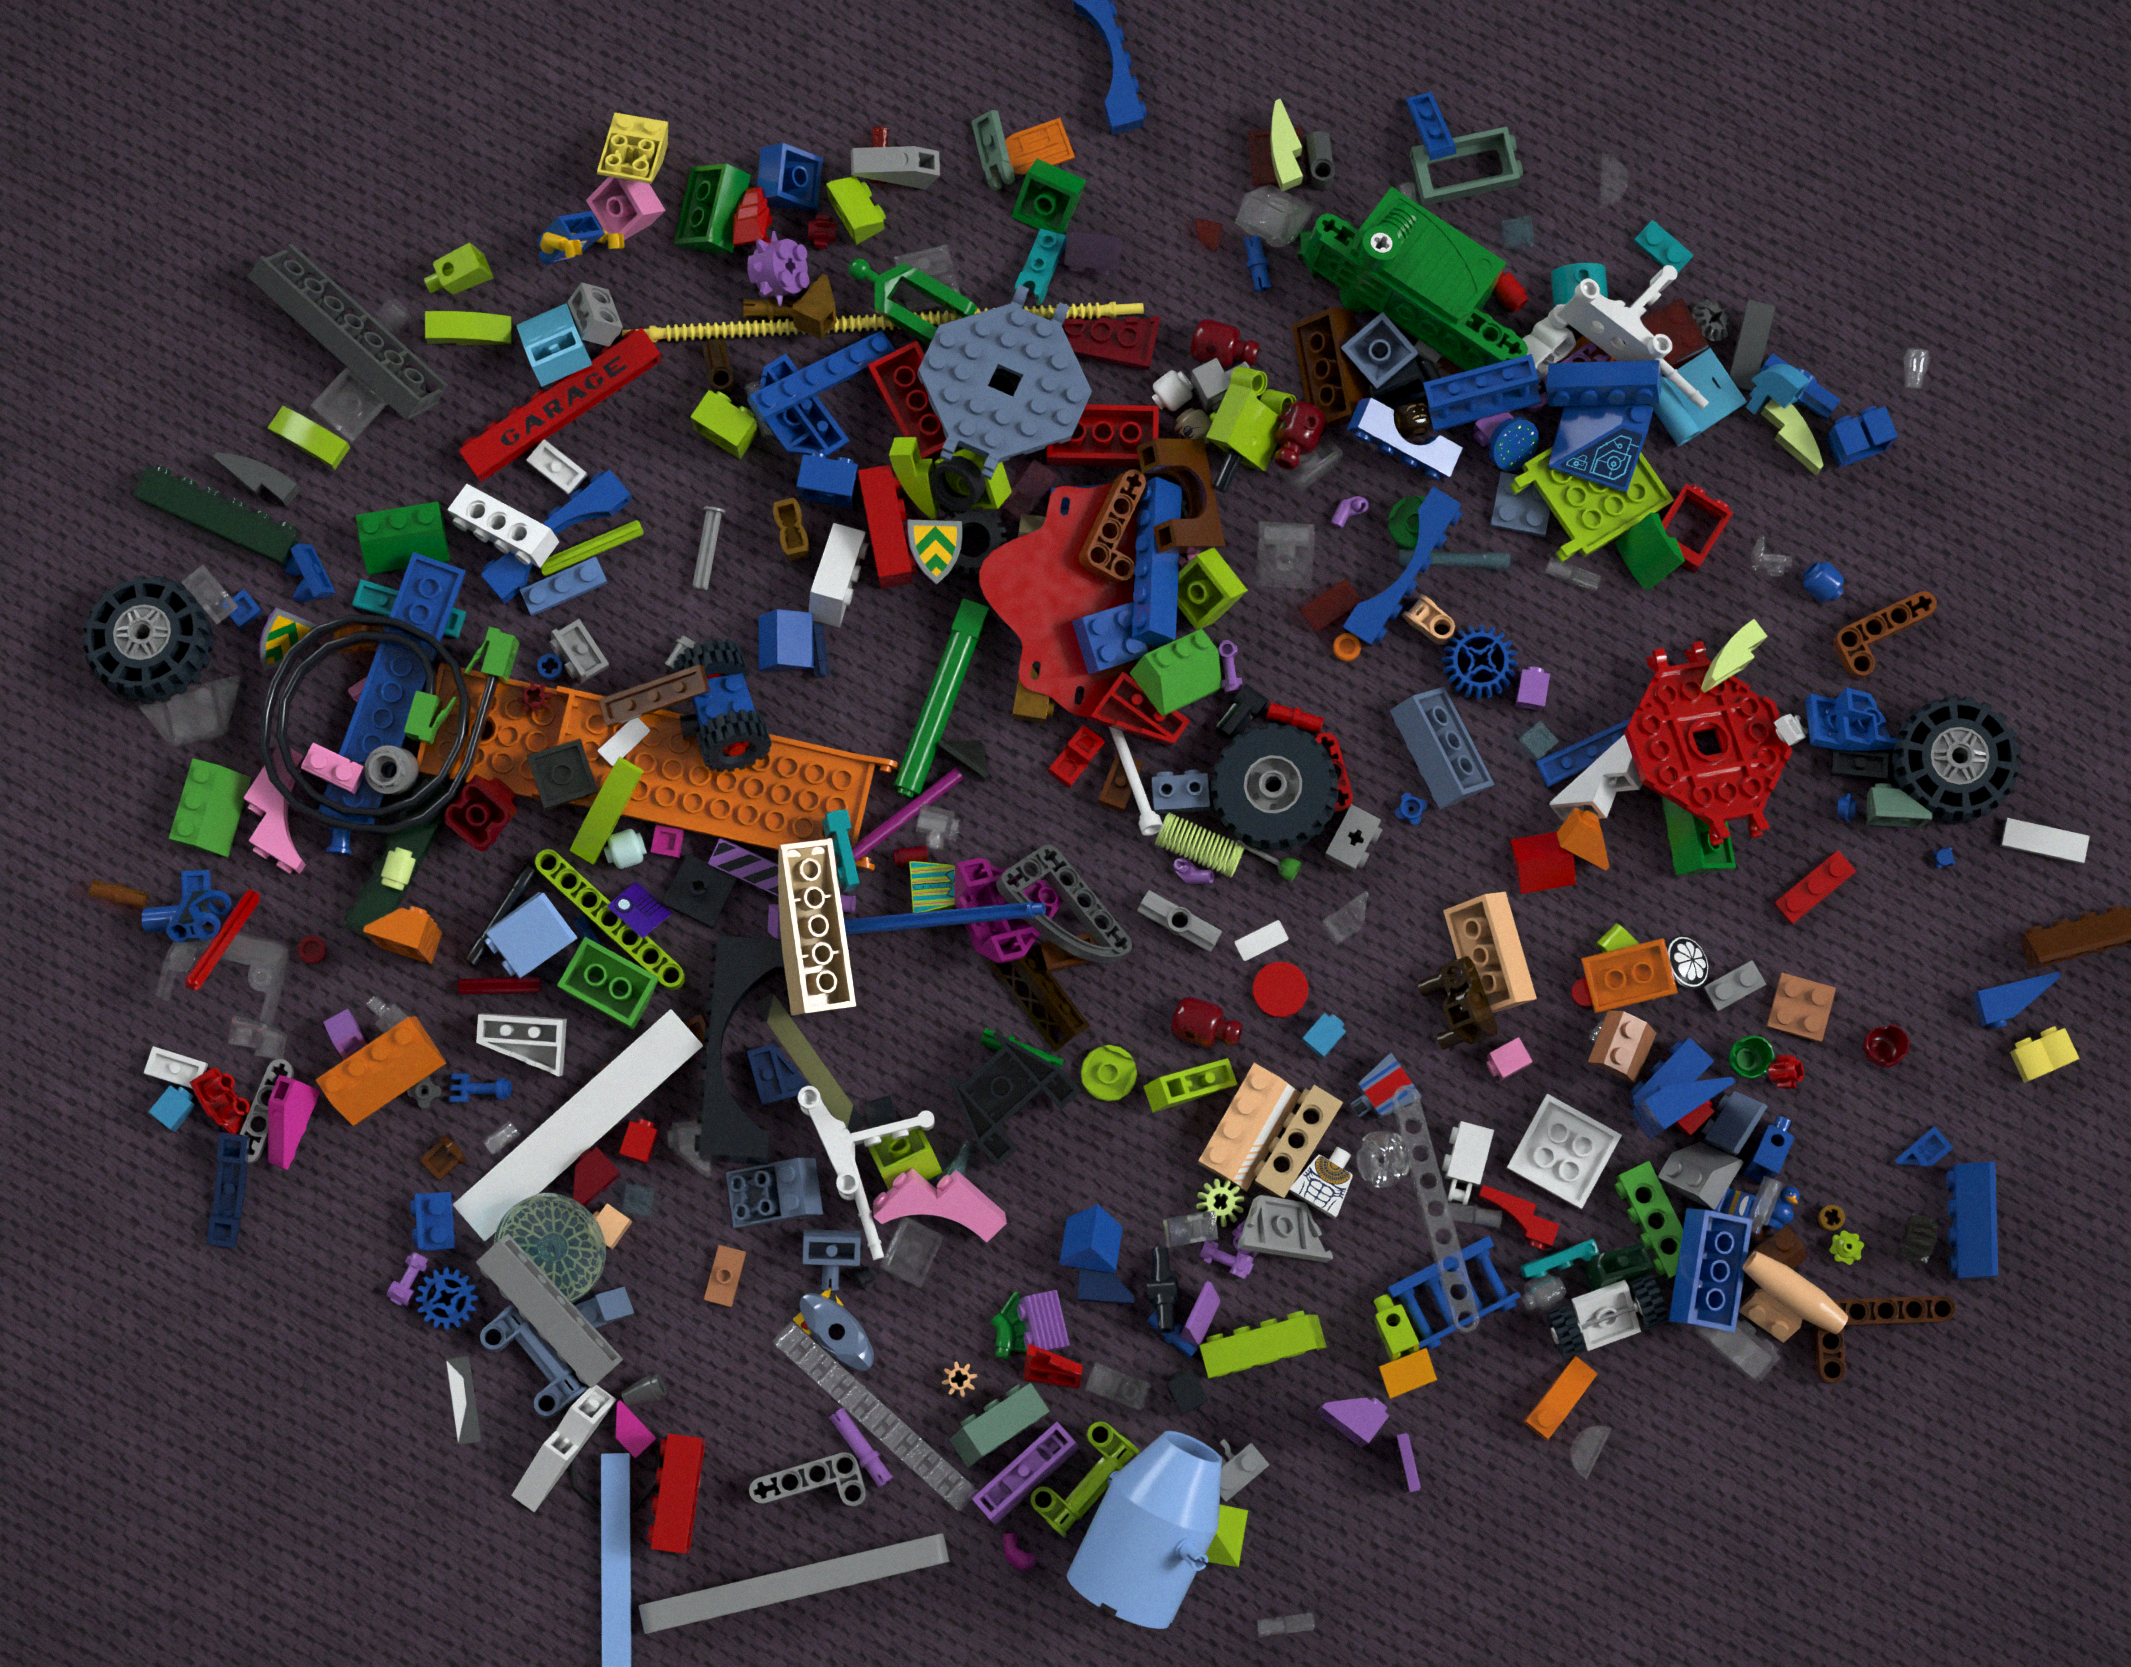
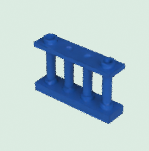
[1423,354,1541,432]
[1387,1236,1521,1351]

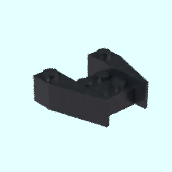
[948,1032,1081,1167]

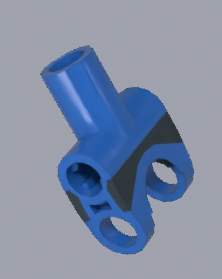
[142,890,232,943]

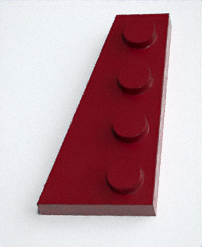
[1048,316,1161,370]

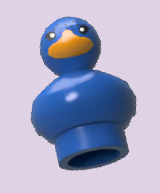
[1760,1186,1800,1231]

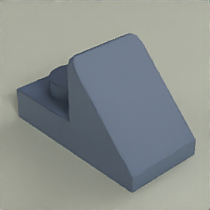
[575,1287,634,1329]

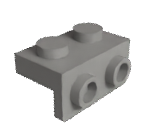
[549,619,609,684]

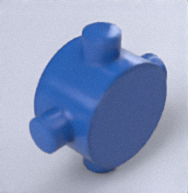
[1932,846,1955,869]

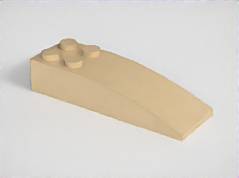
[778,839,856,1016]

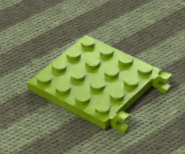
[1509,447,1674,563]

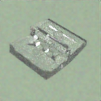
[894,244,960,313]

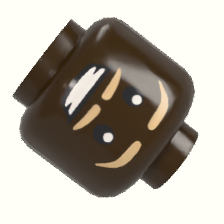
[1393,399,1432,438]

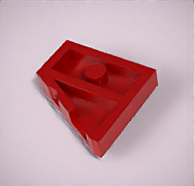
[1023,1344,1083,1388]

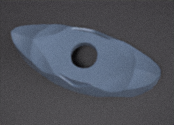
[799,1293,874,1371]

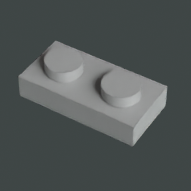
[1703,960,1766,1012]

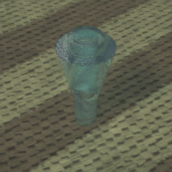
[937,1140,974,1181]

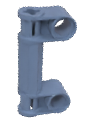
[480,1303,588,1419]

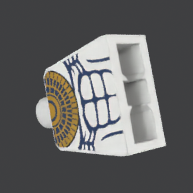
[1289,1147,1353,1219]

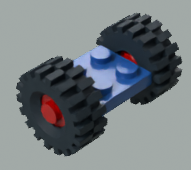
[674,638,772,772]

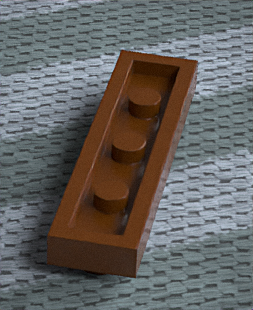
[599,664,710,727]

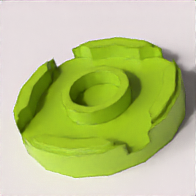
[1081,1045,1137,1102]

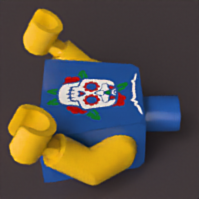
[537,211,624,265]

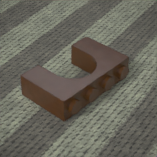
[1137,438,1225,554]

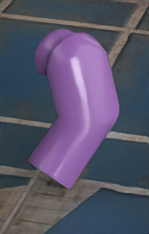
[1330,496,1369,529]
[1173,857,1214,884]

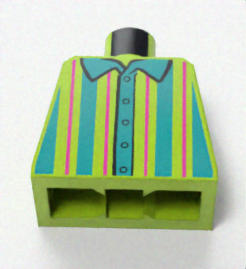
[909,861,956,913]

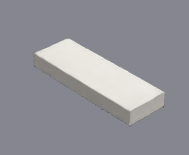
[2000,818,2090,864]

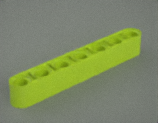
[535,849,685,991]

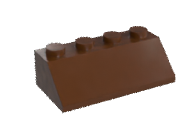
[1291,308,1369,428]
[2020,904,2131,970]

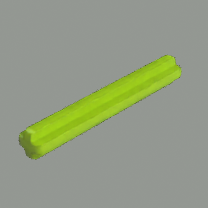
[540,520,644,576]

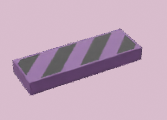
[708,838,779,896]

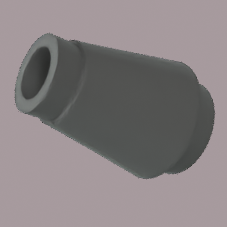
[621,1374,666,1406]

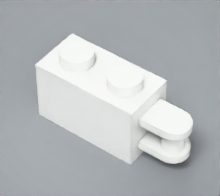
[1442,1121,1494,1206]

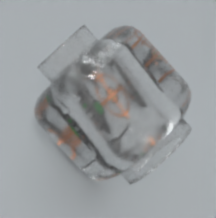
[1522,1273,1566,1315]

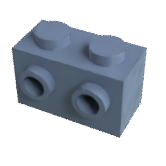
[1151,770,1210,814]

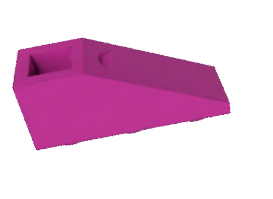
[268,1075,320,1170]

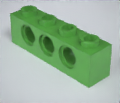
[1614,1161,1683,1280]

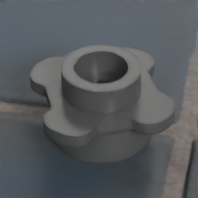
[407,1076,441,1109]

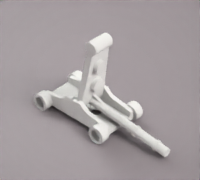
[1548,265,1709,410]
[798,1086,934,1260]

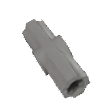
[1137,890,1222,953]

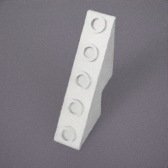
[1549,735,1642,822]
[511,1385,617,1512]

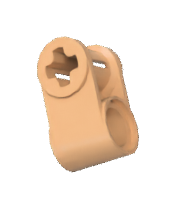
[1402,594,1455,645]

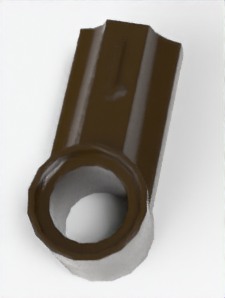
[702,339,735,396]

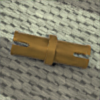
[743,298,796,320]

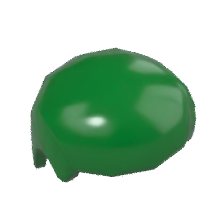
[1728,1035,1775,1079]

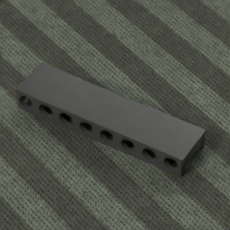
[247,244,448,421]

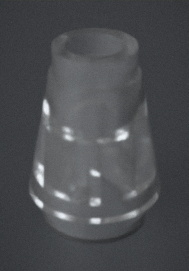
[1903,348,1931,389]

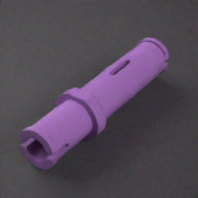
[829,1407,893,1488]

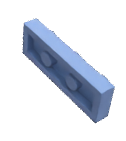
[520,557,608,616]

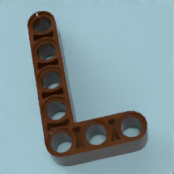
[1813,1296,1956,1384]

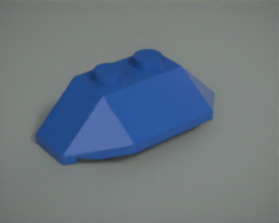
[759,354,850,456]

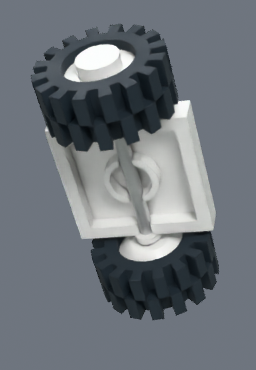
[1546,1274,1669,1360]

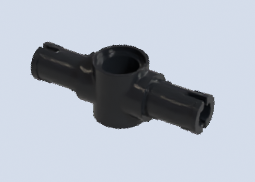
[1147,1246,1180,1333]

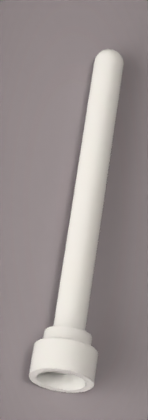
[1109,727,1163,835]

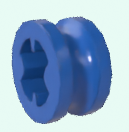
[537,653,563,680]

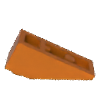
[1523,1356,1598,1440]

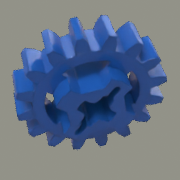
[416,1268,479,1330]

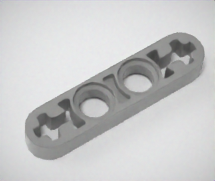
[240,1059,294,1164]

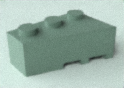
[949,1383,1050,1468]

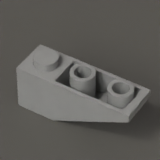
[851,146,940,190]

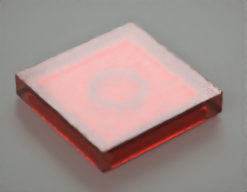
[1247,127,1307,186]

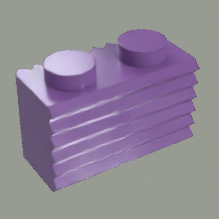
[1017,1290,1069,1352]

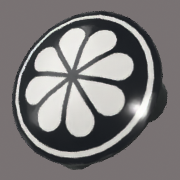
[1666,935,1709,989]

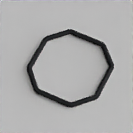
[570,1422,662,1513]

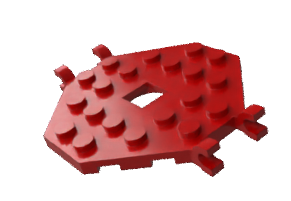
[1624,641,1793,846]

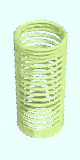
[1155,812,1245,878]

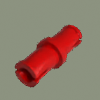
[1266,702,1324,734]

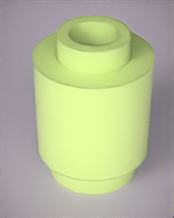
[381,847,416,891]

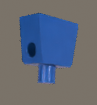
[1742,1116,1794,1187]

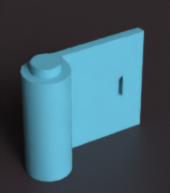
[1649,348,1747,446]

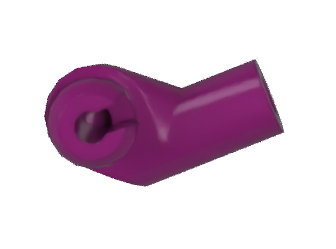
[1003,1533,1036,1571]

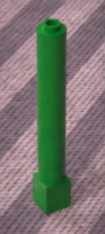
[893,598,989,799]

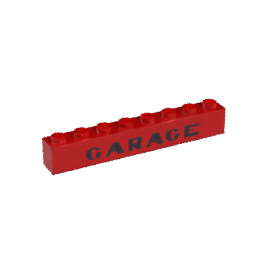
[459,328,663,483]

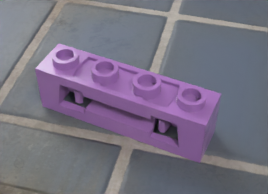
[972,1422,1080,1525]

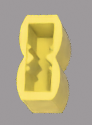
[2010,1026,2079,1083]

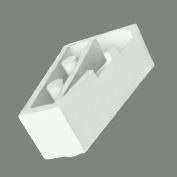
[809,523,869,628]
[476,1013,567,1076]

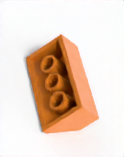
[363,906,442,964]
[316,1016,447,1126]

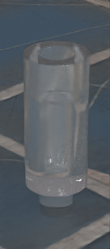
[1748,1176,1783,1234]

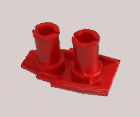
[733,186,773,249]
[189,1067,250,1134]

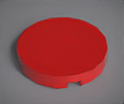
[1252,962,1308,1018]

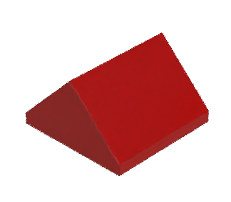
[1510,831,1576,895]

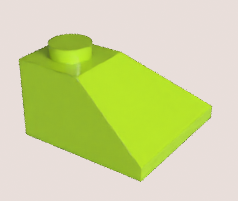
[1202,1504,1248,1567]

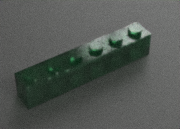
[133,465,301,567]
[344,779,448,944]

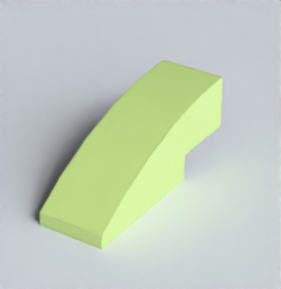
[1270,99,1303,192]
[1761,399,1823,475]
[1701,619,1767,693]

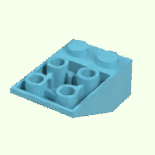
[516,303,592,387]

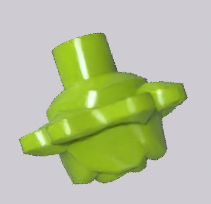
[1829,1230,1864,1265]

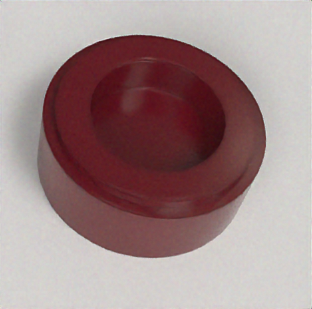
[298,935,327,964]

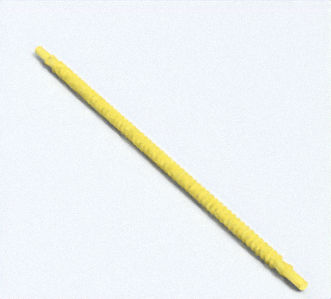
[622,302,1144,342]

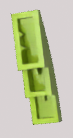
[569,756,644,865]

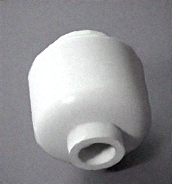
[1152,370,1194,411]

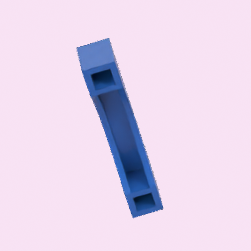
[1071,0,1147,135]
[481,469,633,605]
[1343,486,1463,646]

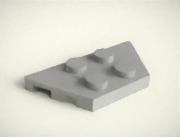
[1238,1195,1333,1262]

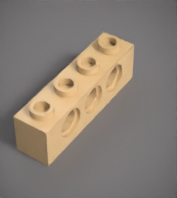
[1253,1085,1343,1199]

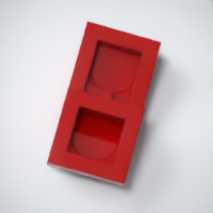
[1047,725,1105,789]

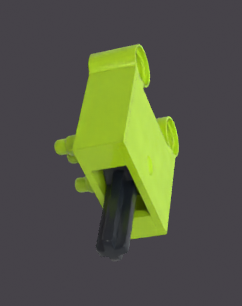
[1206,366,1297,493]

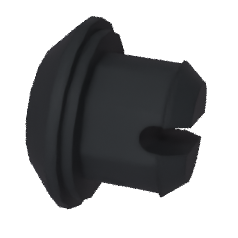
[852,1266,876,1291]

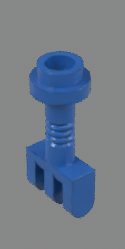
[448,1073,512,1103]

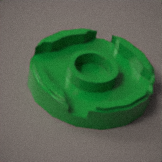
[1388,496,1425,551]

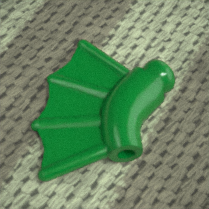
[990,1291,1027,1360]

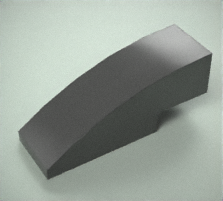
[1729,300,1775,392]
[213,452,301,507]

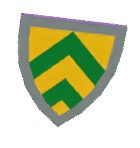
[907,520,962,584]
[260,607,318,671]

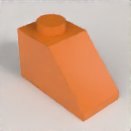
[1557,807,1609,870]

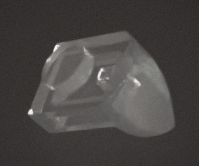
[1751,535,1792,576]

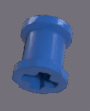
[326,827,352,856]

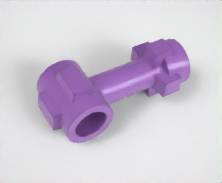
[1217,640,1243,694]
[1199,1241,1254,1279]
[386,1252,428,1306]

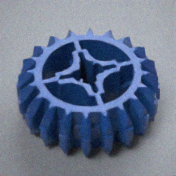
[1442,625,1518,700]

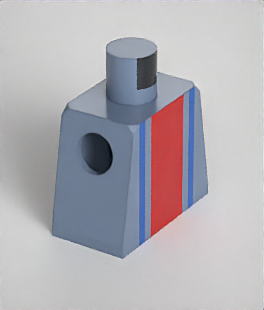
[1350,1053,1422,1119]

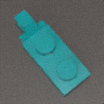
[1519,1239,1600,1281]

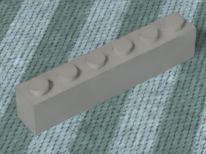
[476,1234,623,1388]

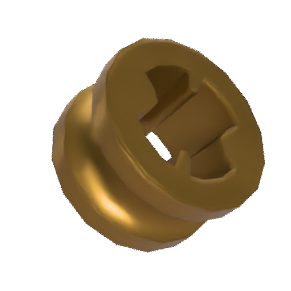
[1818,1205,1845,1231]

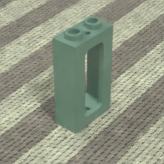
[1410,127,1523,206]

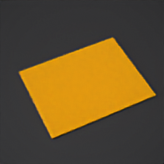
[1379,1348,1437,1399]

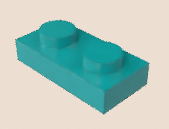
[1634,220,1694,274]

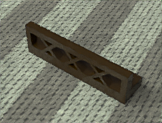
[988,947,1090,1052]

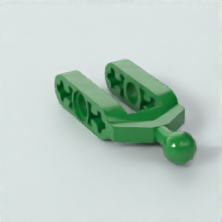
[848,258,978,345]

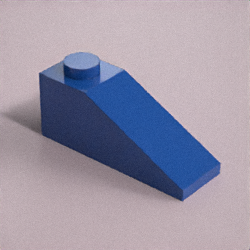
[1973,972,2061,1030]

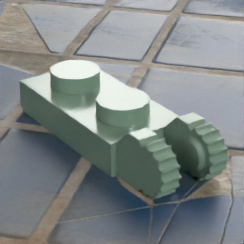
[972,110,1015,191]

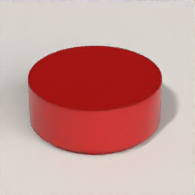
[1571,978,1593,1007]

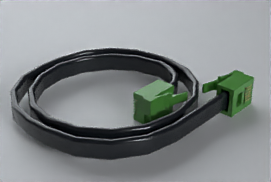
[259,614,520,836]

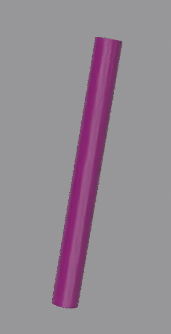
[851,768,963,862]

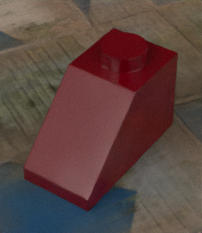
[573,1147,622,1212]

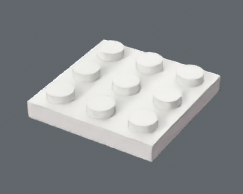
[1506,1094,1622,1210]

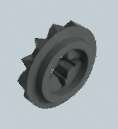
[1692,299,1732,341]

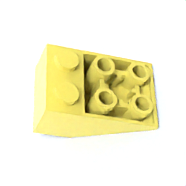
[597,113,668,184]

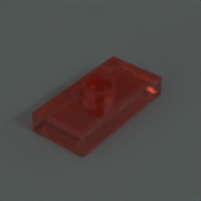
[1300,579,1362,633]

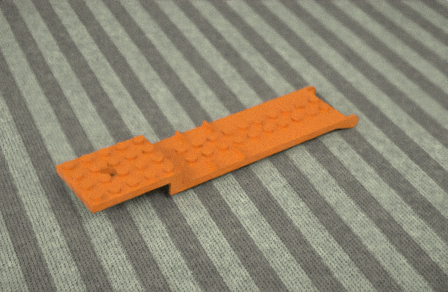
[417,663,898,871]

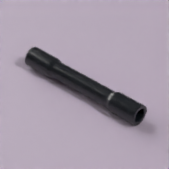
[464,864,538,967]

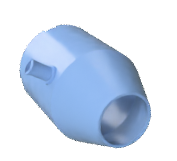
[1067,1431,1222,1629]

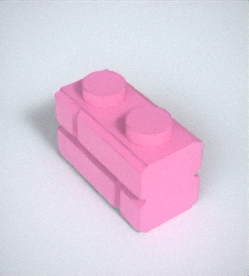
[301,743,365,795]

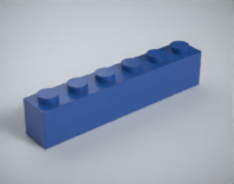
[1132,477,1182,647]

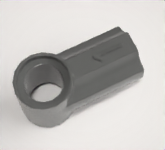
[1305,131,1335,190]

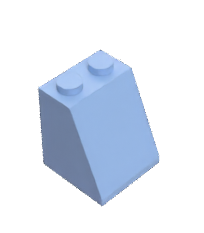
[484,892,577,978]

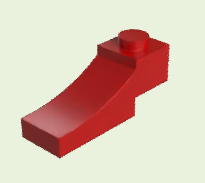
[1477,1185,1559,1251]

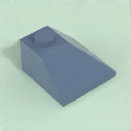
[1341,312,1419,389]

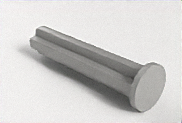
[693,506,725,590]

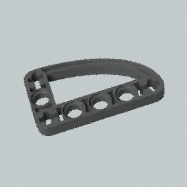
[996,845,1132,963]

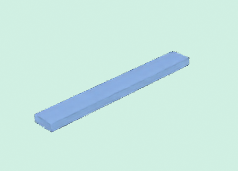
[601,1453,631,1667]

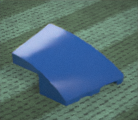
[1805,687,1897,751]

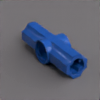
[1759,353,1840,420]

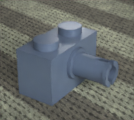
[802,1229,861,1291]

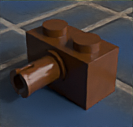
[1747,1220,1807,1289]

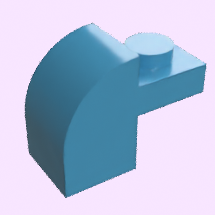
[1746,364,1811,414]

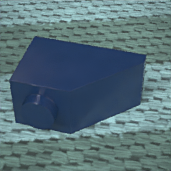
[1077,1268,1135,1305]

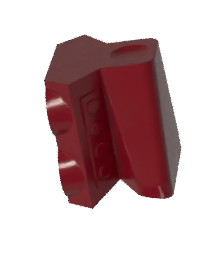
[442,774,518,852]

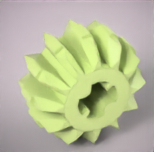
[1196,1179,1244,1227]

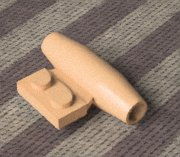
[1739,1251,1848,1343]

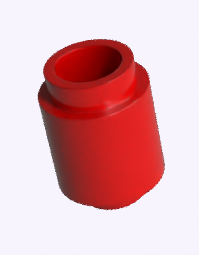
[1492,272,1529,313]

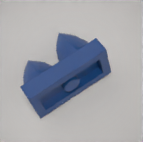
[285,543,336,602]

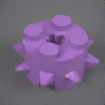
[747,231,810,306]

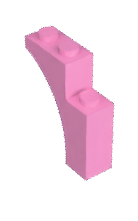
[244,745,306,874]
[873,1168,1007,1242]

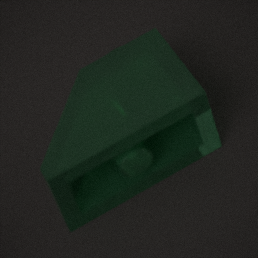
[1585,1242,1654,1291]

